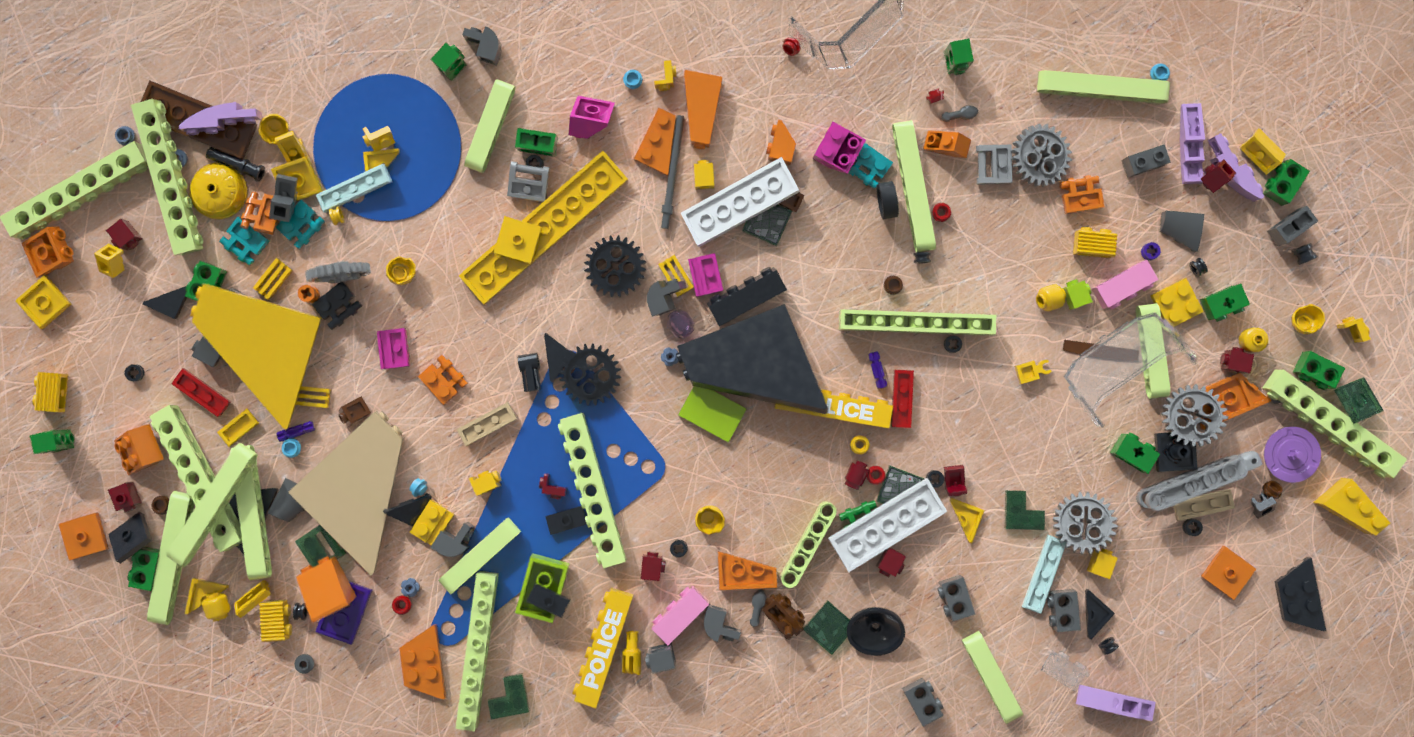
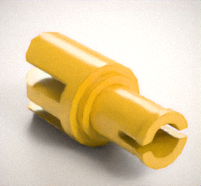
[622,631,641,675]

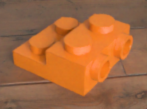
[21,227,74,278]

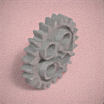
[1010,124,1072,187]
[305,261,371,283]
[1161,384,1228,447]
[1052,492,1118,555]

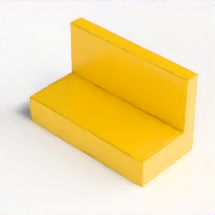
[1240,128,1286,175]

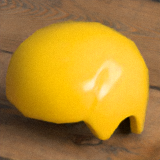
[258,114,289,145]
[386,256,416,285]
[1291,304,1325,335]
[695,505,725,535]

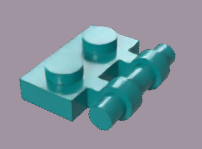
[849,143,893,189]
[276,200,325,249]
[219,217,270,266]

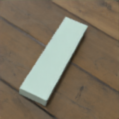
[316,164,392,213]
[1022,534,1067,614]

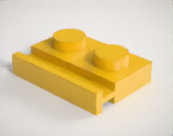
[410,499,455,546]

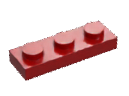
[171,368,232,417]
[891,370,914,428]

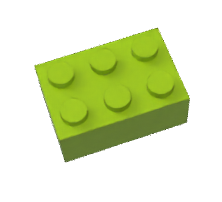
[515,553,570,623]

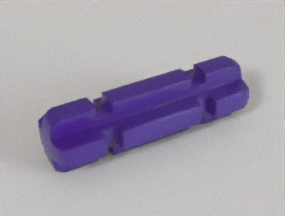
[868,351,887,389]
[276,421,315,442]

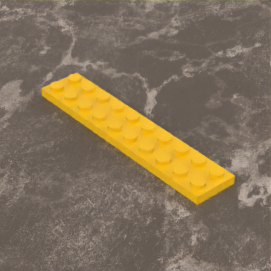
[458,151,628,305]

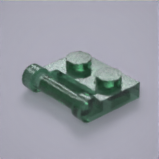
[295,525,347,567]

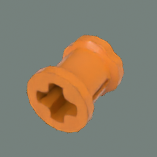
[298,285,320,303]

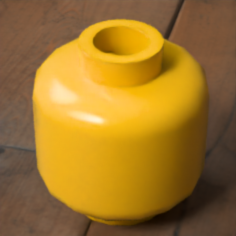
[1036,284,1066,311]
[1239,328,1269,353]
[201,591,231,622]

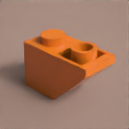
[766,120,796,165]
[923,131,971,158]

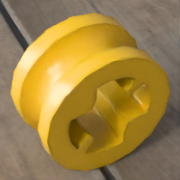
[329,206,345,226]

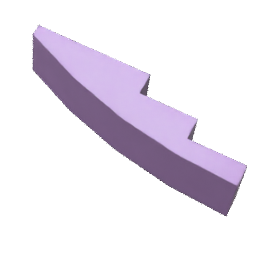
[1180,103,1205,184]

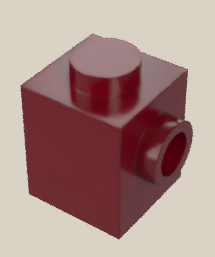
[1201,159,1237,193]
[106,218,143,250]
[1220,347,1254,374]
[108,482,142,513]
[876,547,906,577]
[640,551,666,581]

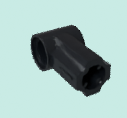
[518,353,541,392]

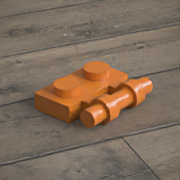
[1059,175,1105,214]
[240,192,278,235]
[418,355,468,405]

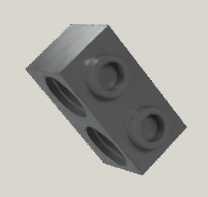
[1121,144,1171,178]
[1267,206,1318,246]
[937,575,975,621]
[1047,589,1081,632]
[645,642,676,674]
[902,678,944,727]

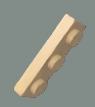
[457,402,517,446]
[1173,489,1235,521]

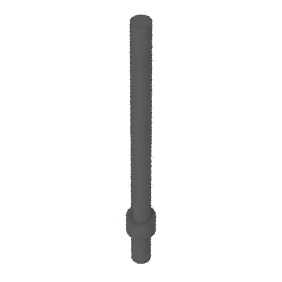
[661,115,684,229]

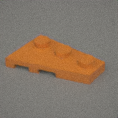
[634,108,676,176]
[718,551,777,590]

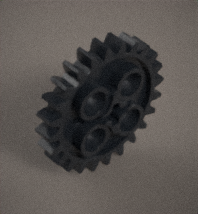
[584,235,646,298]
[559,343,621,406]

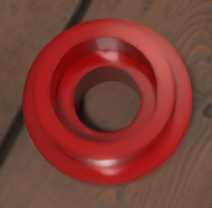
[782,37,801,56]
[926,88,945,104]
[932,203,951,222]
[866,466,885,485]
[392,595,412,615]

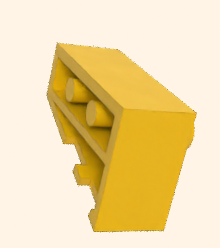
[1313,478,1390,536]

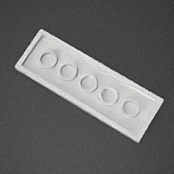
[681,157,800,247]
[828,478,947,572]

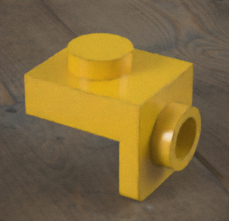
[654,60,677,91]
[362,126,395,153]
[1336,316,1370,343]

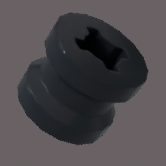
[1292,243,1318,265]

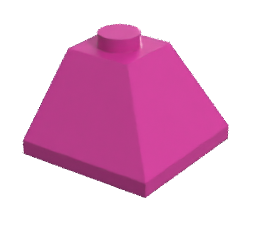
[568,96,615,139]

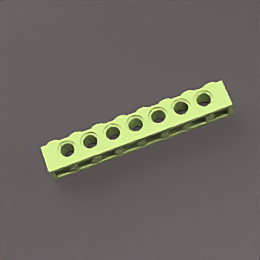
[131,99,203,255]
[0,141,148,239]
[838,309,996,335]
[1262,370,1407,478]
[149,405,242,552]
[558,413,627,568]
[455,571,499,731]

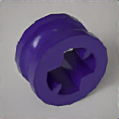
[1141,242,1161,261]

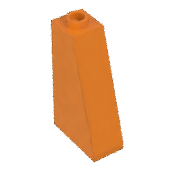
[684,70,722,150]

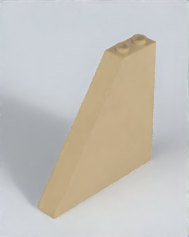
[288,411,404,575]

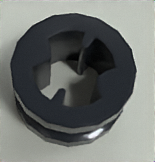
[526,155,544,168]
[913,252,931,264]
[1189,258,1208,277]
[944,336,962,353]
[124,364,145,382]
[926,470,944,488]
[1182,518,1203,536]
[670,539,688,557]
[293,603,308,620]
[1099,637,1119,655]

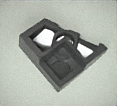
[1160,210,1204,252]
[268,478,305,522]

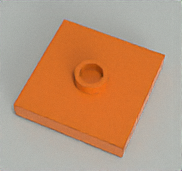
[59,512,109,561]
[1201,546,1256,600]

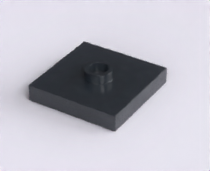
[108,511,152,564]

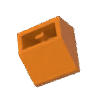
[114,424,164,476]

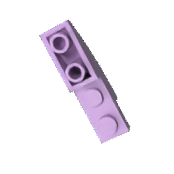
[179,102,262,135]
[1208,133,1264,202]
[1076,684,1156,721]

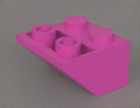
[813,122,866,174]

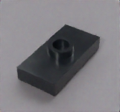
[545,506,587,535]
[526,583,571,618]

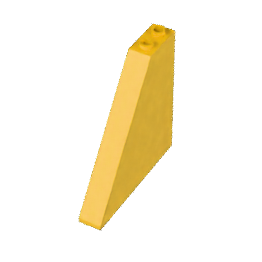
[190,284,322,429]

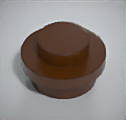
[884,276,903,295]
[1262,481,1283,499]
[151,495,170,515]

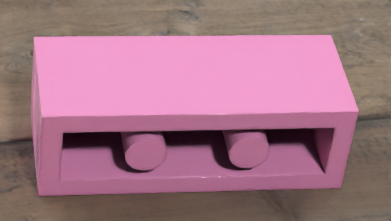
[1092,260,1158,310]
[652,586,709,645]

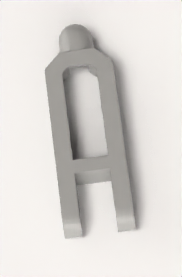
[1136,451,1263,511]

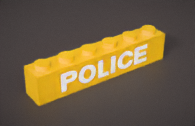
[774,389,893,428]
[572,588,633,708]

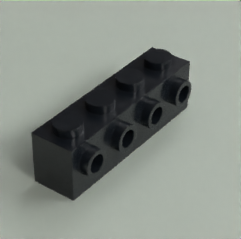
[707,267,787,326]

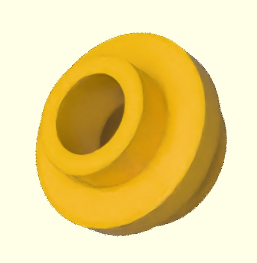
[850,435,870,455]

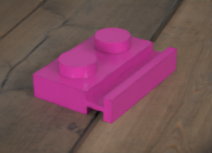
[688,253,723,297]
[377,328,410,369]

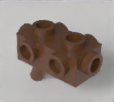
[763,593,806,640]

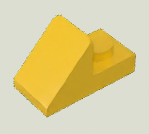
[275,131,307,162]

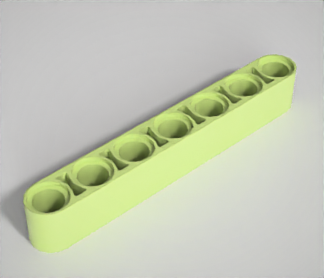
[1037,70,1170,104]
[892,120,936,253]
[166,443,258,567]
[230,445,272,580]
[147,491,195,625]

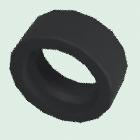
[877,181,899,219]

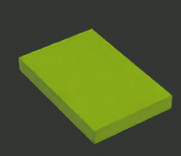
[678,386,746,442]

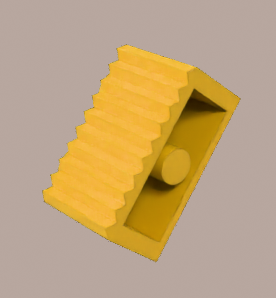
[1073,227,1118,258]
[32,372,68,412]
[259,600,292,642]

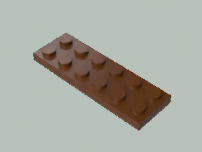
[141,80,257,159]

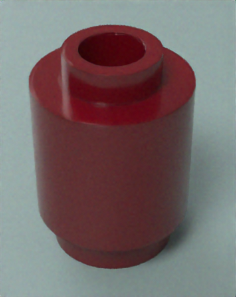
[844,460,869,490]

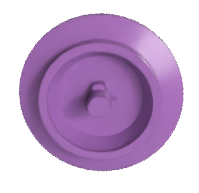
[1264,427,1321,482]

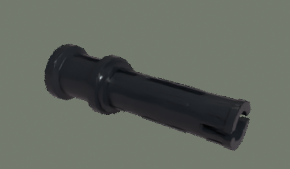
[206,147,266,182]

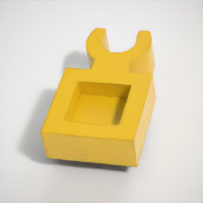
[1014,360,1052,384]

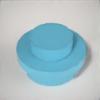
[1150,64,1170,81]
[623,70,642,89]
[281,438,301,458]
[409,478,427,497]

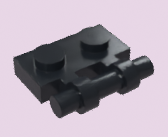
[312,282,362,330]

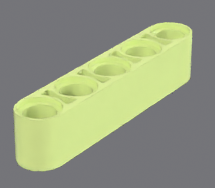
[464,79,516,173]
[1136,303,1170,399]
[781,501,836,588]
[438,517,521,594]
[962,631,1023,724]

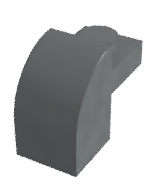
[462,26,501,65]
[269,174,298,222]
[647,279,687,317]
[431,522,474,557]
[704,604,741,642]

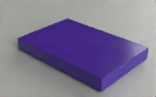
[315,581,373,645]

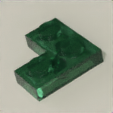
[1005,490,1045,530]
[488,673,530,720]

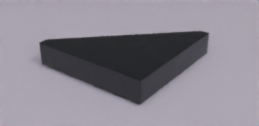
[143,286,187,319]
[544,333,572,382]
[383,493,432,527]
[1085,589,1115,640]

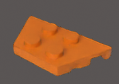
[1200,373,1271,430]
[399,624,446,699]

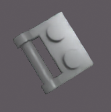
[976,145,1012,185]
[507,161,550,202]

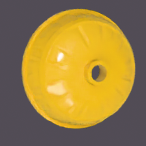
[190,162,248,220]

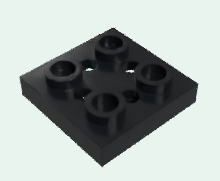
[1154,432,1198,472]

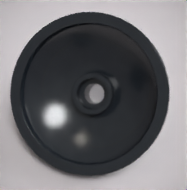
[847,607,905,656]

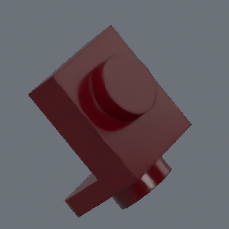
[944,465,967,497]
[539,473,567,499]

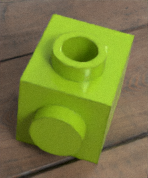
[1062,279,1092,310]

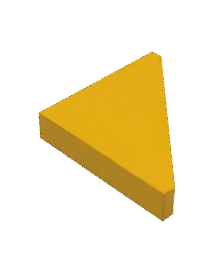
[363,148,400,172]
[949,497,985,543]
[185,578,229,614]

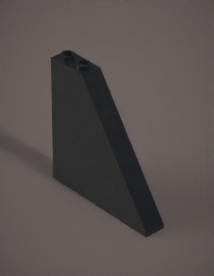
[676,304,828,414]

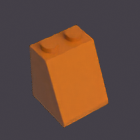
[296,556,357,622]

